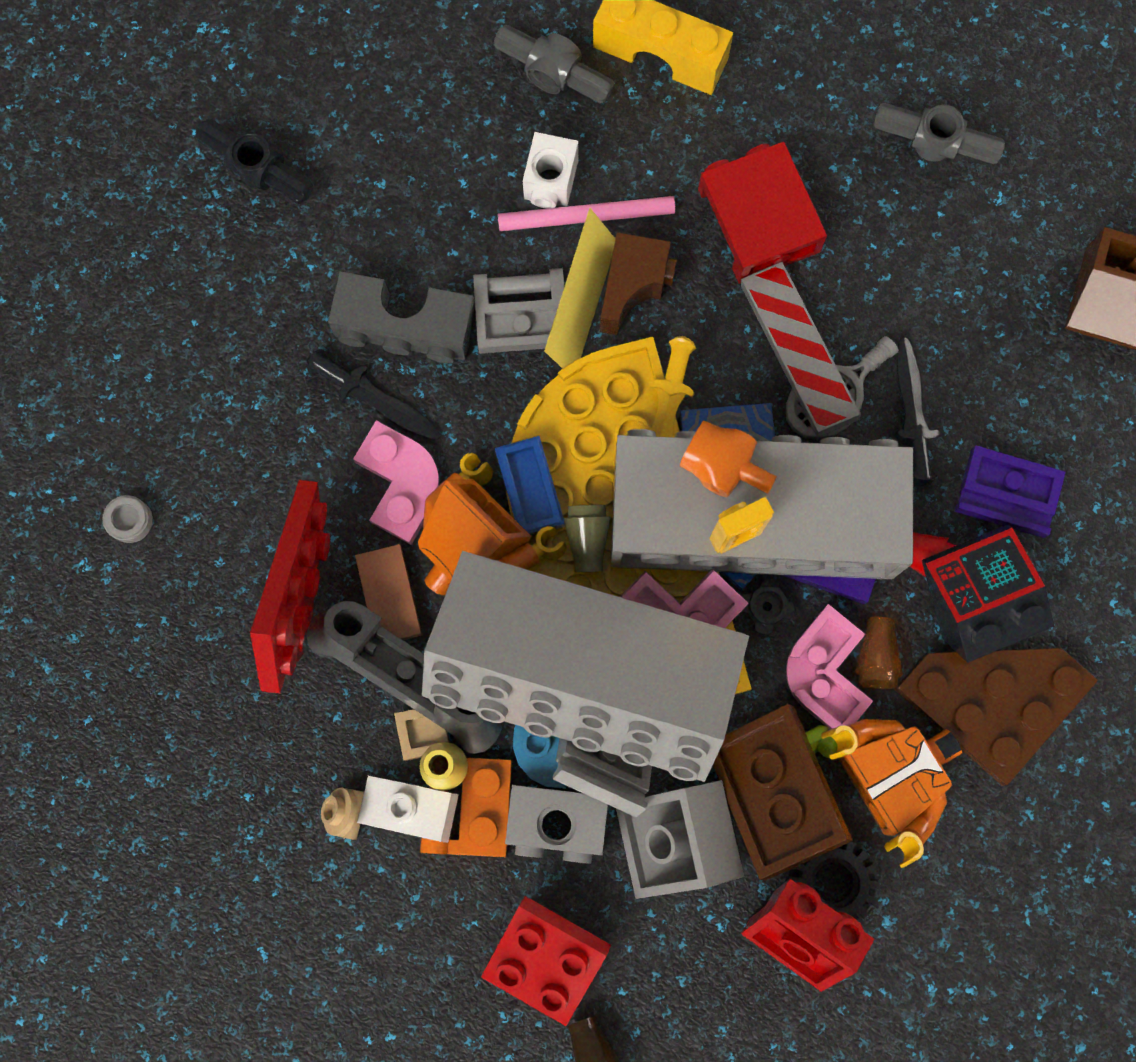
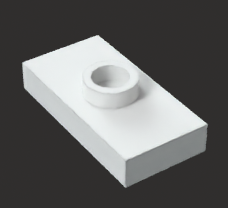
[357,776,459,843]

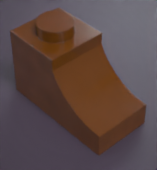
[600,232,677,335]

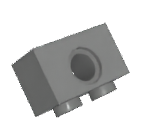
[505,785,608,864]

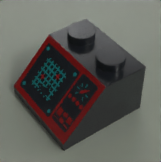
[922,524,1054,663]

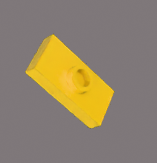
[709,496,774,554]

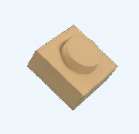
[394,709,450,761]

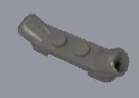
[306,601,503,754]

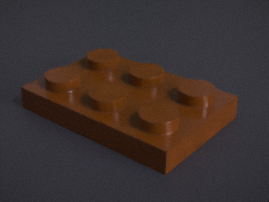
[713,704,853,880]

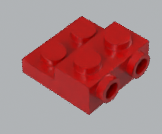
[741,879,874,992]

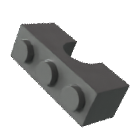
[328,271,476,363]

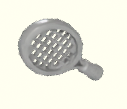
[785,336,898,440]

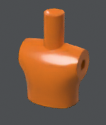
[680,420,777,497]

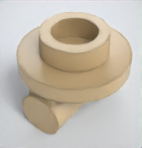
[321,788,364,840]

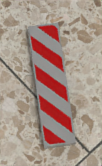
[741,262,861,438]

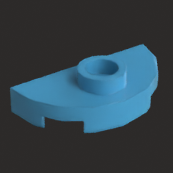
[513,725,566,789]

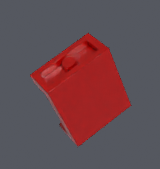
[698,141,827,284]

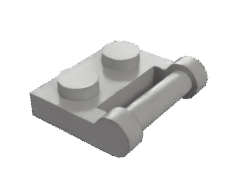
[473,268,564,354]

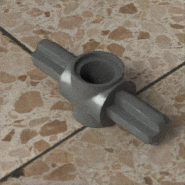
[494,25,614,103]
[874,103,1005,164]

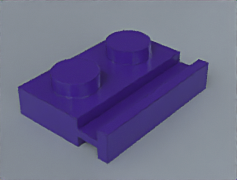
[954,445,1066,538]

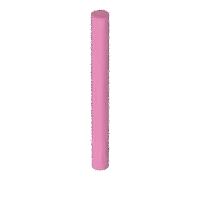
[498,196,675,231]

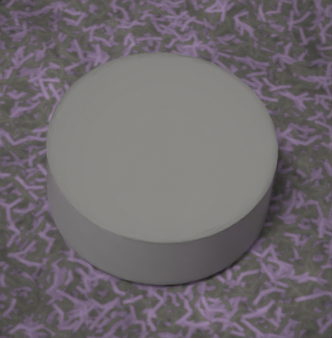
[102,495,153,543]

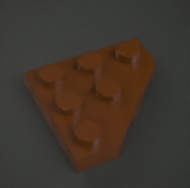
[894,648,1098,786]

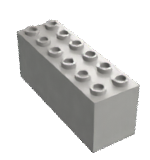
[611,429,913,579]
[422,551,749,782]

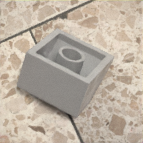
[616,780,744,899]

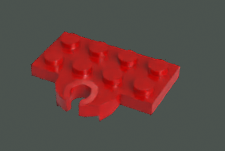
[250,480,330,694]

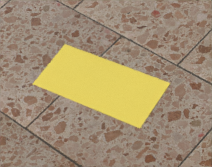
[544,208,616,369]

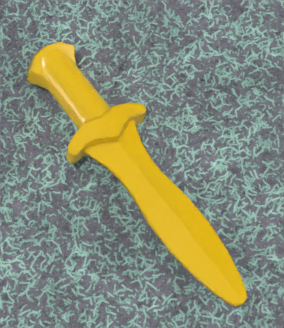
[649,336,696,437]

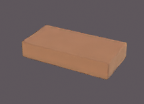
[355,544,423,640]

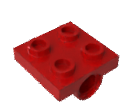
[481,896,611,1026]

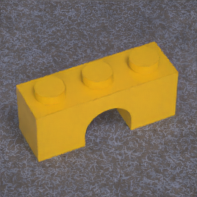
[593,0,733,95]

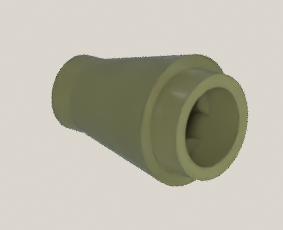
[563,505,610,572]

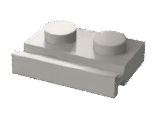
[553,738,652,818]

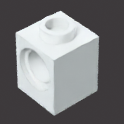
[523,132,578,209]

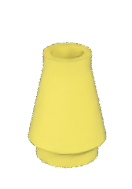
[420,742,468,791]

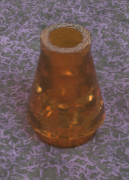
[855,617,903,689]

